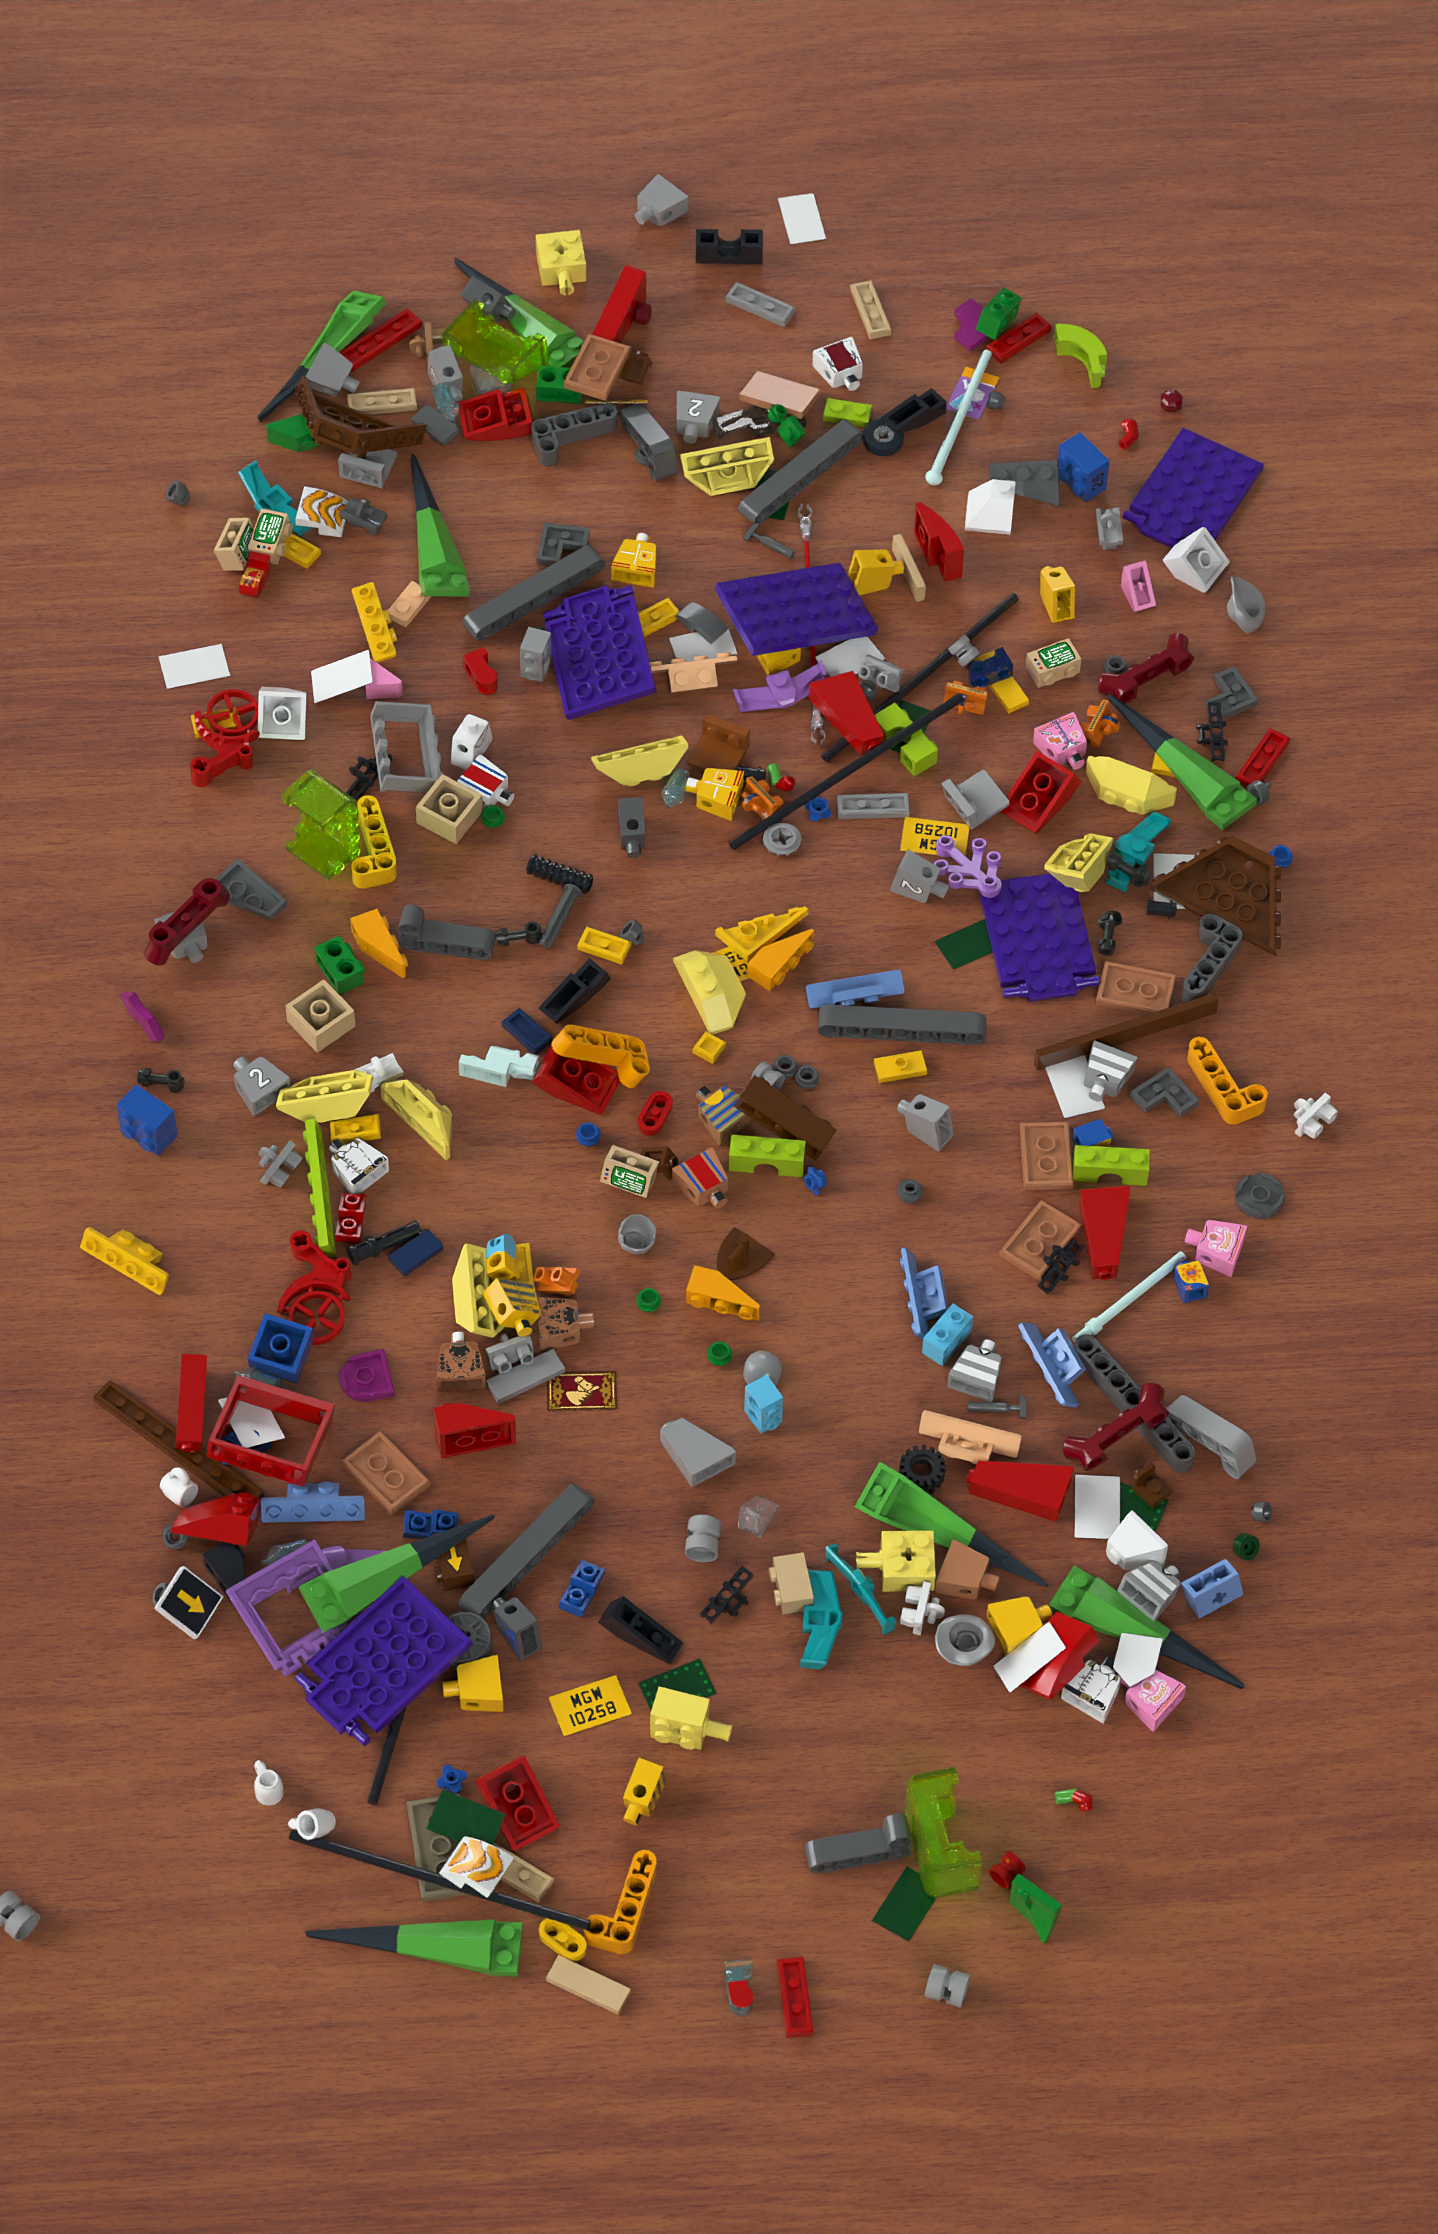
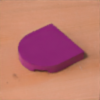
[339,1349,395,1402]

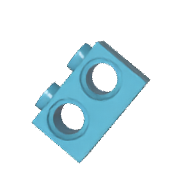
[922,1303,973,1366]
[744,1374,783,1433]

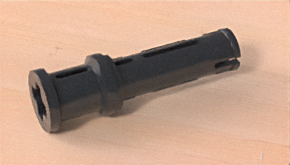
[346,1220,422,1266]

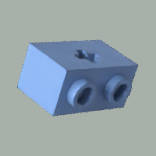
[1181,1559,1244,1619]

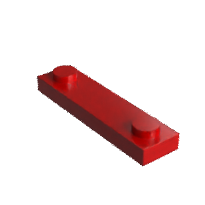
[339,308,422,372]

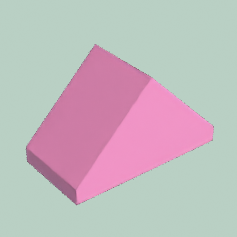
[1121,560,1156,612]
[366,658,403,699]

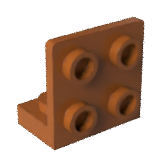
[688,713,750,771]

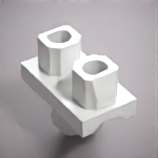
[355,1053,404,1093]
[1294,1093,1338,1139]
[900,1581,945,1635]

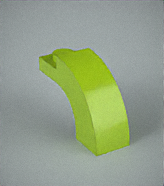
[1054,324,1107,388]

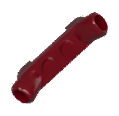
[1098,633,1194,704]
[144,878,230,966]
[1063,1383,1169,1471]

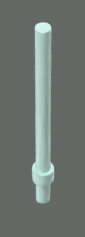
[1072,1251,1186,1343]

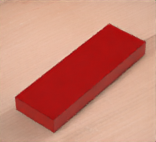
[986,313,1051,364]
[1235,728,1291,787]
[777,1956,814,2038]

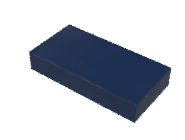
[501,1008,553,1055]
[388,1229,444,1277]

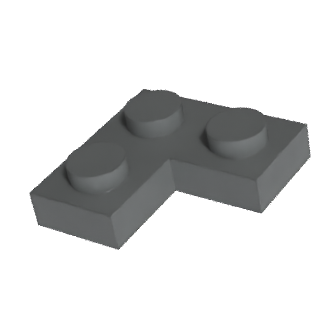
[537,523,590,566]
[1205,666,1258,721]
[1130,1067,1200,1117]

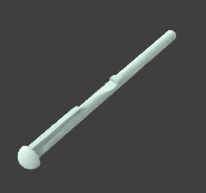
[926,350,992,486]

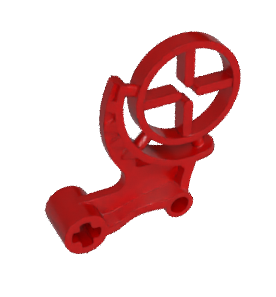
[190,689,260,787]
[277,1230,352,1345]

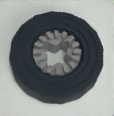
[863,418,904,456]

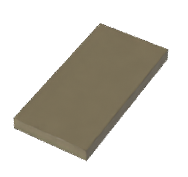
[407,1794,469,1902]

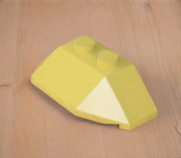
[680,437,774,496]
[591,735,688,786]
[1086,756,1177,815]
[1044,833,1113,892]
[673,950,746,1035]
[276,1070,374,1123]
[380,1079,452,1161]
[452,1243,505,1338]

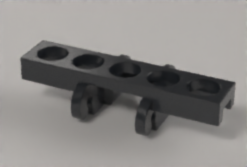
[1196,702,1228,762]
[347,754,392,802]
[1037,1238,1085,1295]
[700,1566,753,1625]

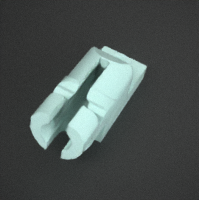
[459,1046,539,1087]

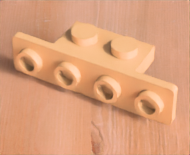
[650,652,737,693]
[919,1410,1022,1464]

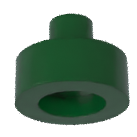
[1233,1533,1260,1560]

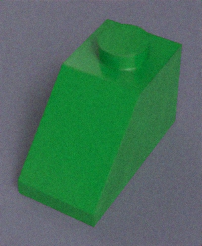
[266,414,319,452]

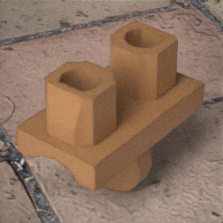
[409,322,445,369]

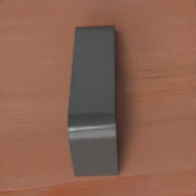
[531,403,617,467]
[618,403,677,481]
[398,905,496,960]
[1182,914,1243,1003]
[804,1813,912,1874]

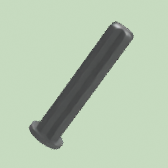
[539,884,582,949]

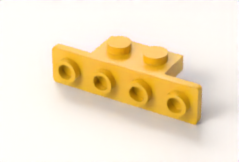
[352,582,398,663]
[80,1227,169,1295]

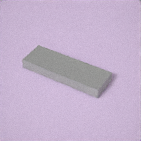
[725,282,795,327]
[837,793,910,819]
[486,1349,565,1404]

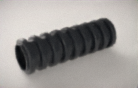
[526,854,593,894]

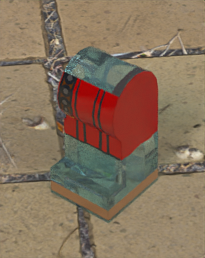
[724,1959,754,2016]

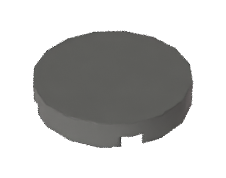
[1235,1173,1285,1219]

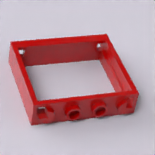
[206,1375,335,1487]

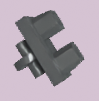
[340,497,387,536]

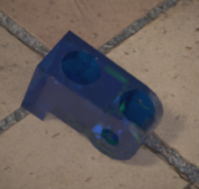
[968,647,1013,687]

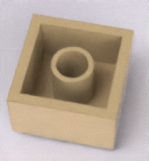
[416,774,483,844]
[285,979,356,1053]

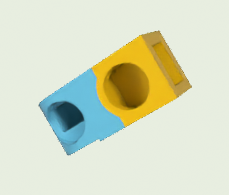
[486,1234,520,1281]

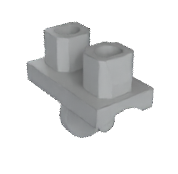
[1096,508,1123,550]
[859,655,904,692]
[258,1140,302,1188]
[486,1334,534,1374]

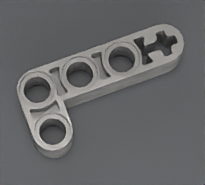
[1167,1395,1256,1479]

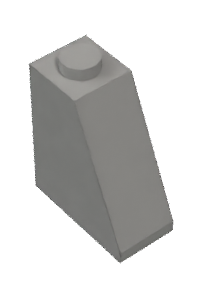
[660,1418,736,1487]

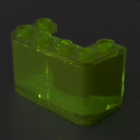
[281,769,361,881]
[904,1767,982,1897]

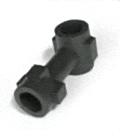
[1106,853,1151,887]
[1098,910,1122,956]
[496,921,542,946]
[137,1068,185,1093]

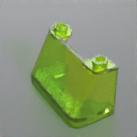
[441,299,549,384]

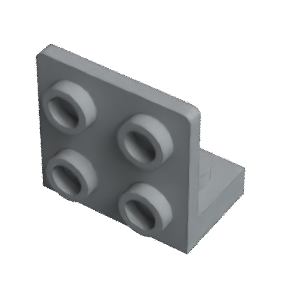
[338,449,398,489]
[941,770,1010,830]

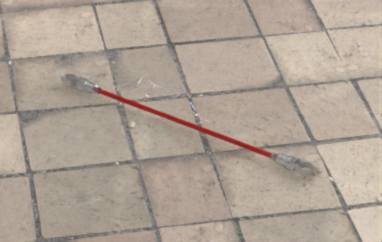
[798,503,825,746]

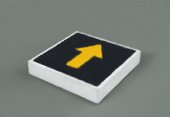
[154,1566,224,1639]

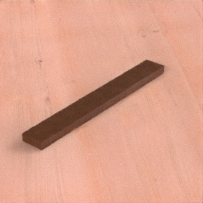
[1034,993,1219,1070]
[93,1380,265,1501]

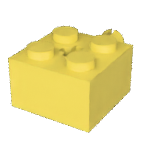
[536,230,586,295]
[856,1531,936,1592]
[650,1687,732,1750]

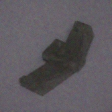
[713,406,807,439]

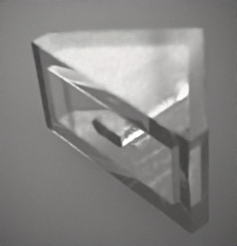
[470,365,512,397]
[739,1495,780,1538]

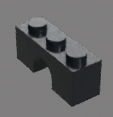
[696,229,763,264]

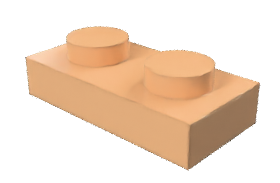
[388,581,431,627]

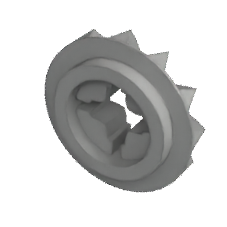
[763,823,801,857]

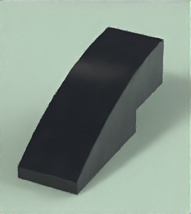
[881,388,947,434]
[538,958,611,1024]

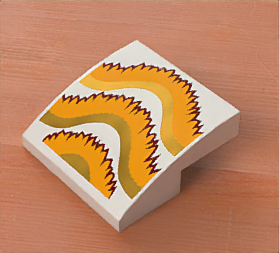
[296,486,349,537]
[439,1836,514,1898]

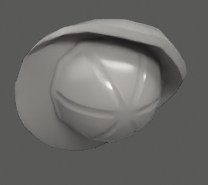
[1227,577,1265,633]
[935,1614,996,1666]

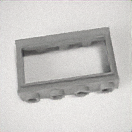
[370,701,444,792]

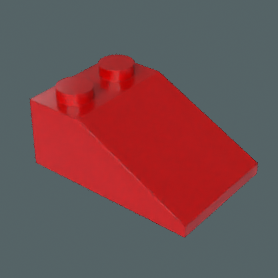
[1000,751,1081,834]
[531,1044,620,1115]
[434,1403,516,1459]
[171,1493,261,1546]
[473,1756,560,1852]

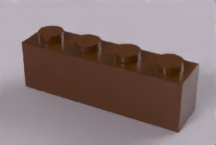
[734,1075,837,1161]

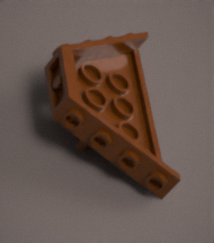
[295,375,427,459]
[1150,836,1281,957]

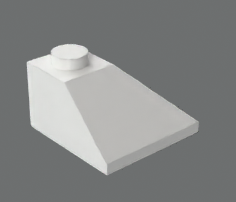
[965,479,1016,535]
[1163,527,1230,592]
[258,687,306,740]
[1106,1511,1168,1570]

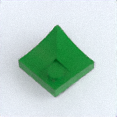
[1009,1874,1062,1944]

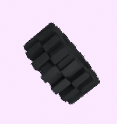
[899,1445,946,1493]

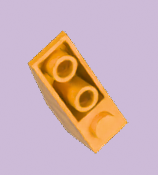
[350,909,408,978]
[746,929,815,991]
[686,1265,760,1321]

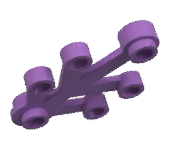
[934,835,1002,898]

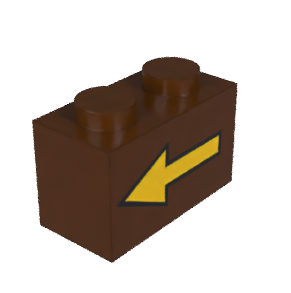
[433,1533,474,1591]

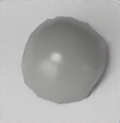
[618,1214,657,1255]
[743,1350,782,1387]

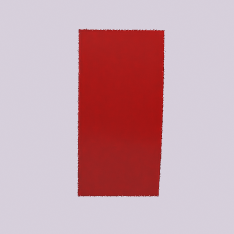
[335,1193,366,1244]

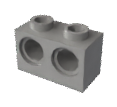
[520,627,552,682]

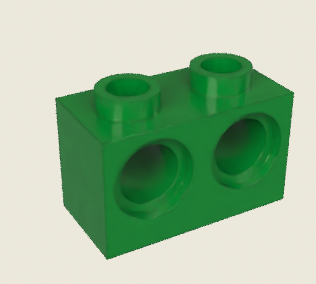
[976,287,1022,340]
[536,366,583,404]
[314,935,365,995]

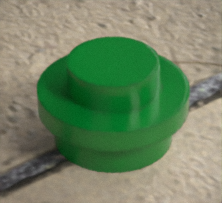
[481,805,505,828]
[636,1288,661,1313]
[707,1341,732,1366]

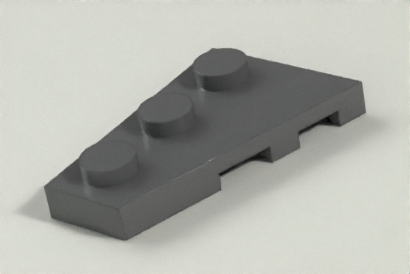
[989,460,1061,506]
[215,858,288,921]

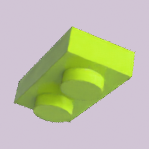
[823,398,872,428]

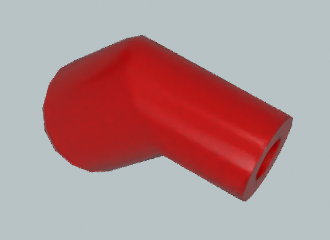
[1118,418,1139,450]

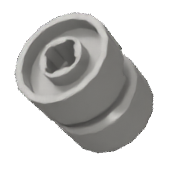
[685,1515,721,1563]
[0,1890,40,1941]
[924,1964,971,2008]

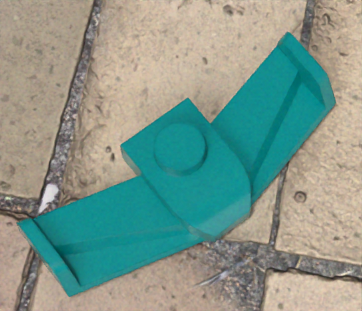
[238,460,313,536]
[1105,812,1171,893]
[825,1543,896,1635]
[800,1570,843,1669]

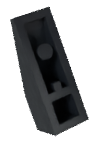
[202,1542,245,1613]
[598,1596,683,1664]

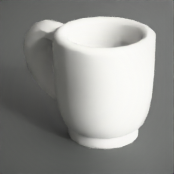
[160,1467,198,1508]
[254,1760,284,1806]
[288,1809,336,1840]

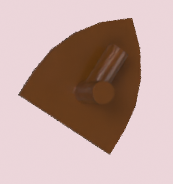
[717,1227,775,1280]

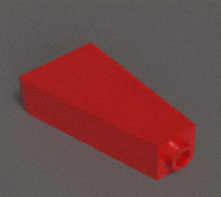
[592,265,646,344]
[808,671,884,756]
[1079,1185,1131,1280]
[176,1353,207,1453]
[966,1460,1074,1522]

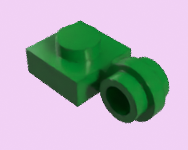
[768,404,806,448]

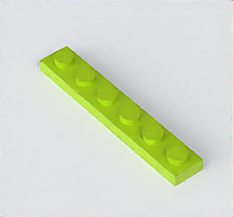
[303,1118,337,1258]

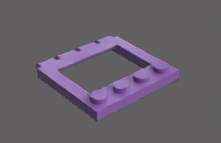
[226,1539,361,1676]

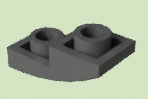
[410,405,460,446]
[676,602,729,644]

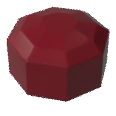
[635,302,652,325]
[1160,390,1182,412]

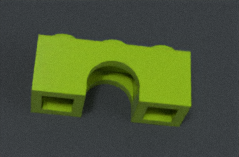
[875,703,938,776]
[729,1134,806,1177]
[1073,1145,1150,1186]

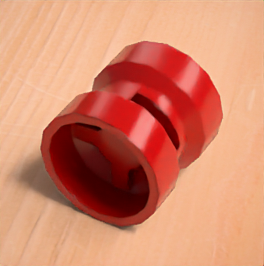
[988,1851,1026,1889]

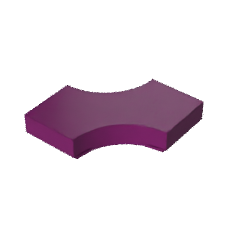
[954,298,986,351]
[119,991,165,1042]

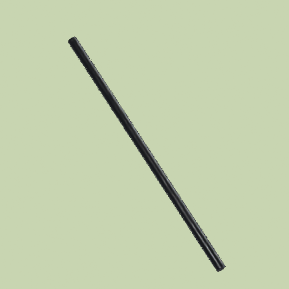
[821,593,1019,762]
[729,693,964,850]
[289,1829,591,1931]

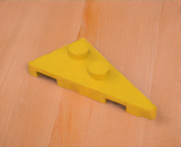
[715,906,808,962]

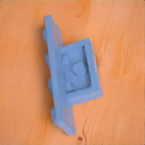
[805,970,904,1009]
[900,1247,949,1340]
[1018,1322,1086,1408]
[261,1481,365,1523]

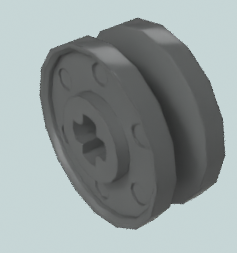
[448,1612,493,1670]

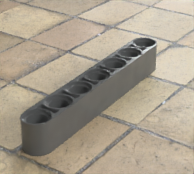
[738,419,864,524]
[462,545,606,641]
[818,1005,987,1045]
[1074,1334,1195,1473]
[458,1483,595,1619]

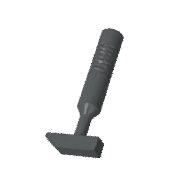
[743,522,795,559]
[968,1394,1027,1419]

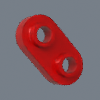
[638,1091,673,1136]

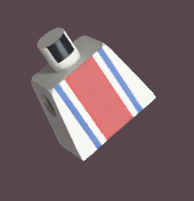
[457,754,514,810]

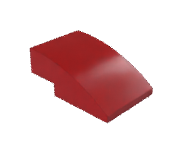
[457,387,534,441]
[913,502,964,582]
[1019,1612,1099,1700]

